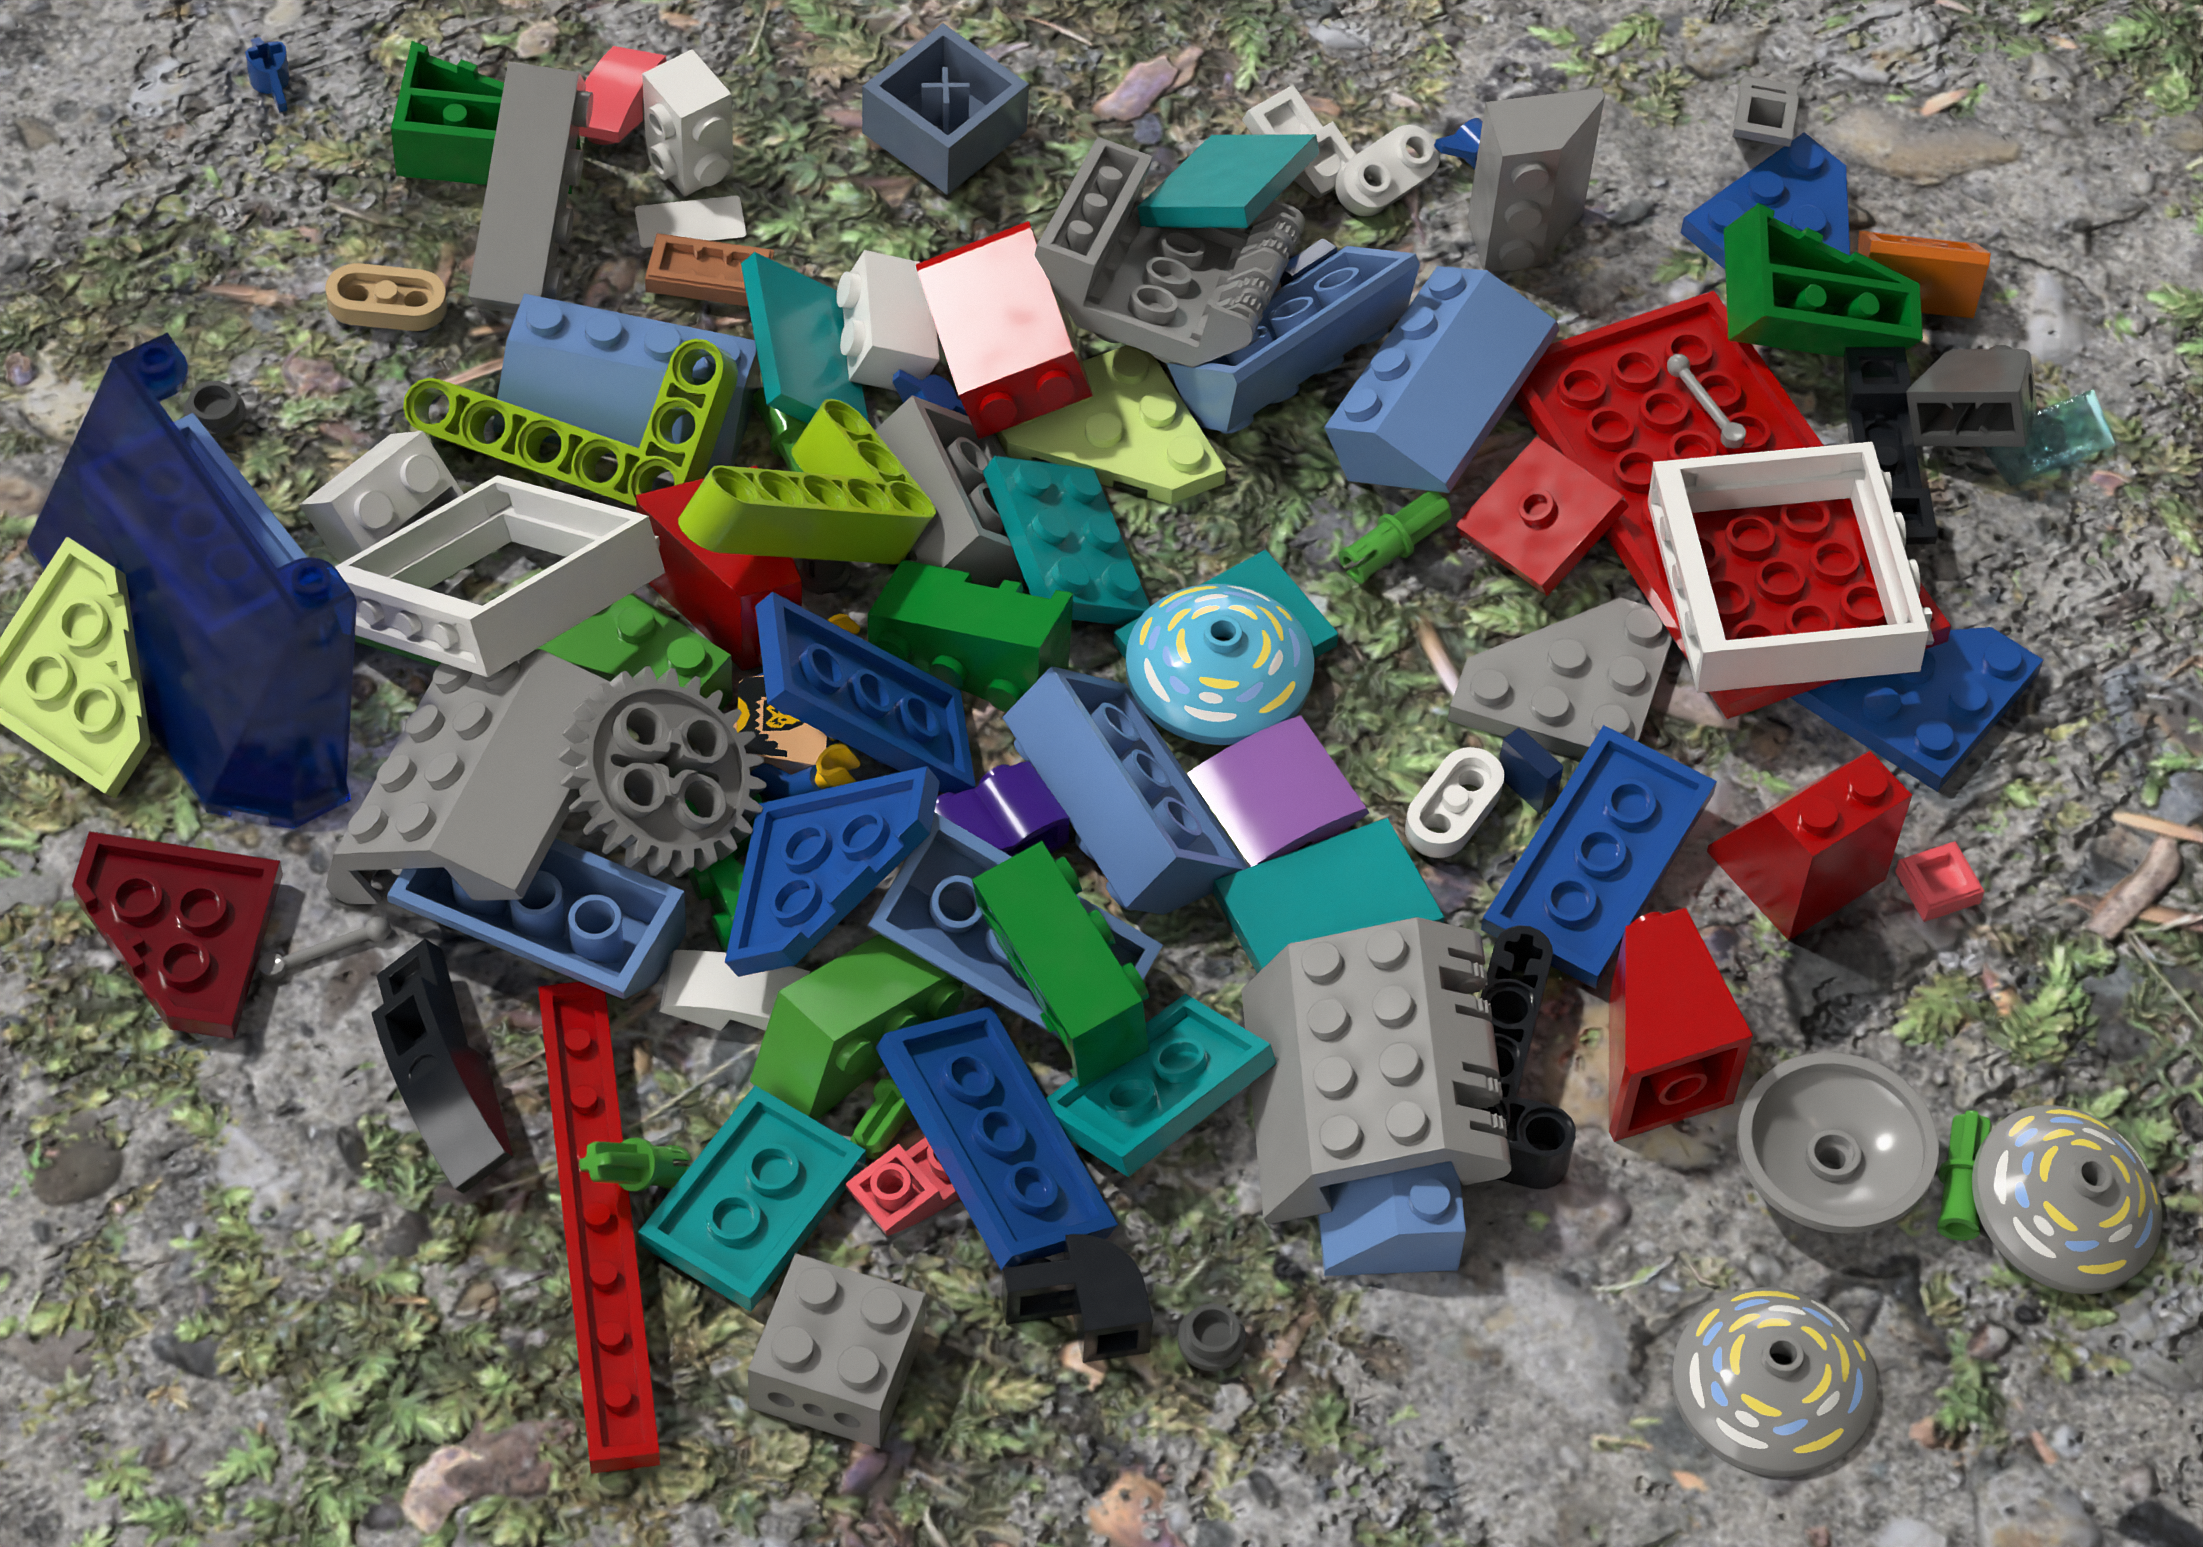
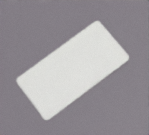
[635,196,746,248]

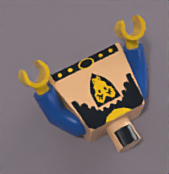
[699,614,861,801]

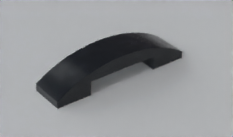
[1844,347,1938,545]

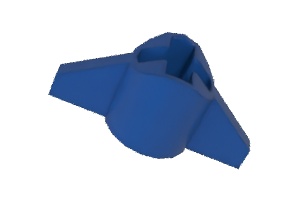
[245,37,290,113]
[1434,118,1483,170]
[892,370,968,416]

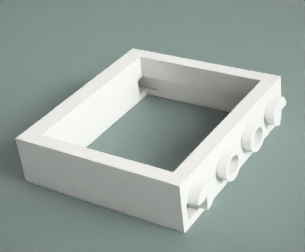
[1648,442,1934,693]
[321,475,666,677]

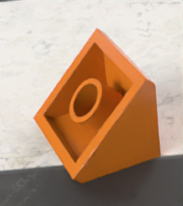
[1858,231,1991,319]

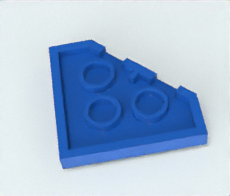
[1680,132,1850,269]
[1790,627,2043,792]
[725,766,940,977]

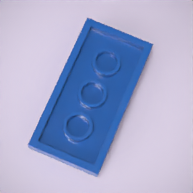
[755,592,976,794]
[1481,725,1717,989]
[875,1006,1118,1270]

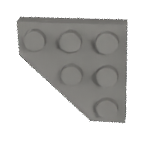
[1448,598,1673,760]

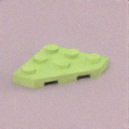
[995,345,1226,504]
[0,537,151,799]

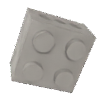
[748,1253,926,1449]

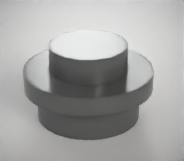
[183,381,246,439]
[1177,1303,1246,1371]

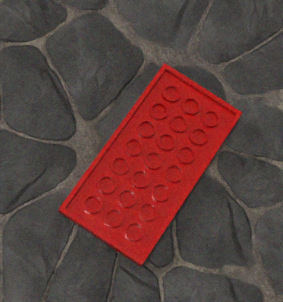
[1514,290,1951,719]

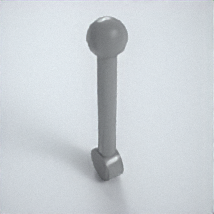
[1667,354,1746,449]
[258,916,391,982]

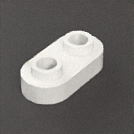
[1335,125,1440,216]
[1405,747,1504,858]

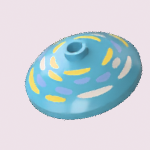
[1125,584,1314,745]

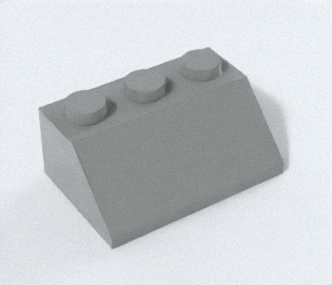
[1467,88,1605,272]
[875,395,1024,588]

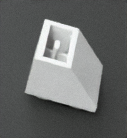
[299,431,464,563]

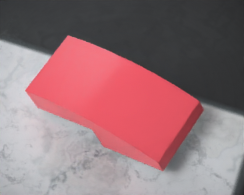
[579,46,667,145]
[845,1137,960,1236]

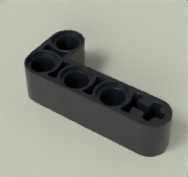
[1470,925,1576,1190]

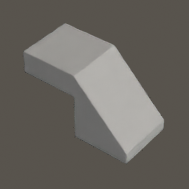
[1732,75,1799,147]

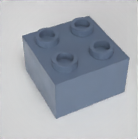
[862,23,1029,195]

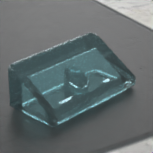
[1981,389,2115,486]

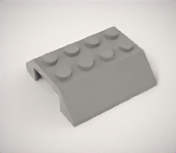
[1034,137,1305,368]
[326,649,610,904]
[1241,917,1511,1224]

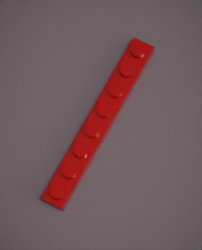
[538,982,660,1474]

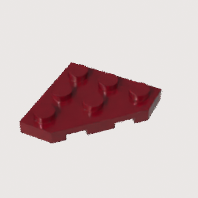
[72,831,283,1039]

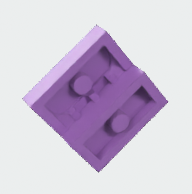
[1187,715,1369,867]

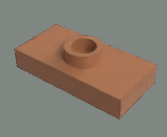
[645,233,774,307]

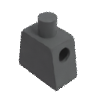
[1906,345,2037,447]

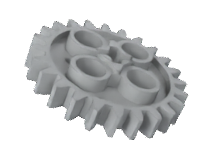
[558,666,766,877]

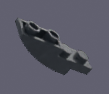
[371,939,514,1194]

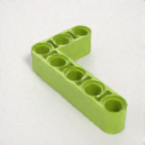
[403,338,738,508]
[678,399,936,564]

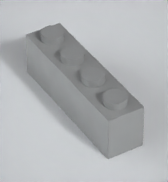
[468,61,593,314]

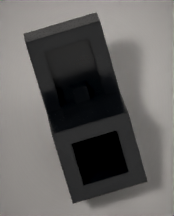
[1001,1234,1153,1363]

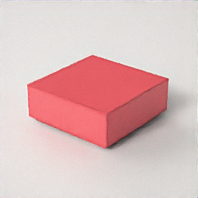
[1895,841,1985,922]

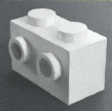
[642,49,734,197]
[837,250,940,391]

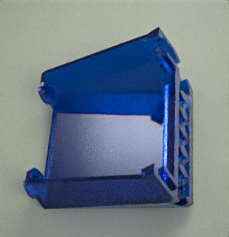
[27,332,357,829]

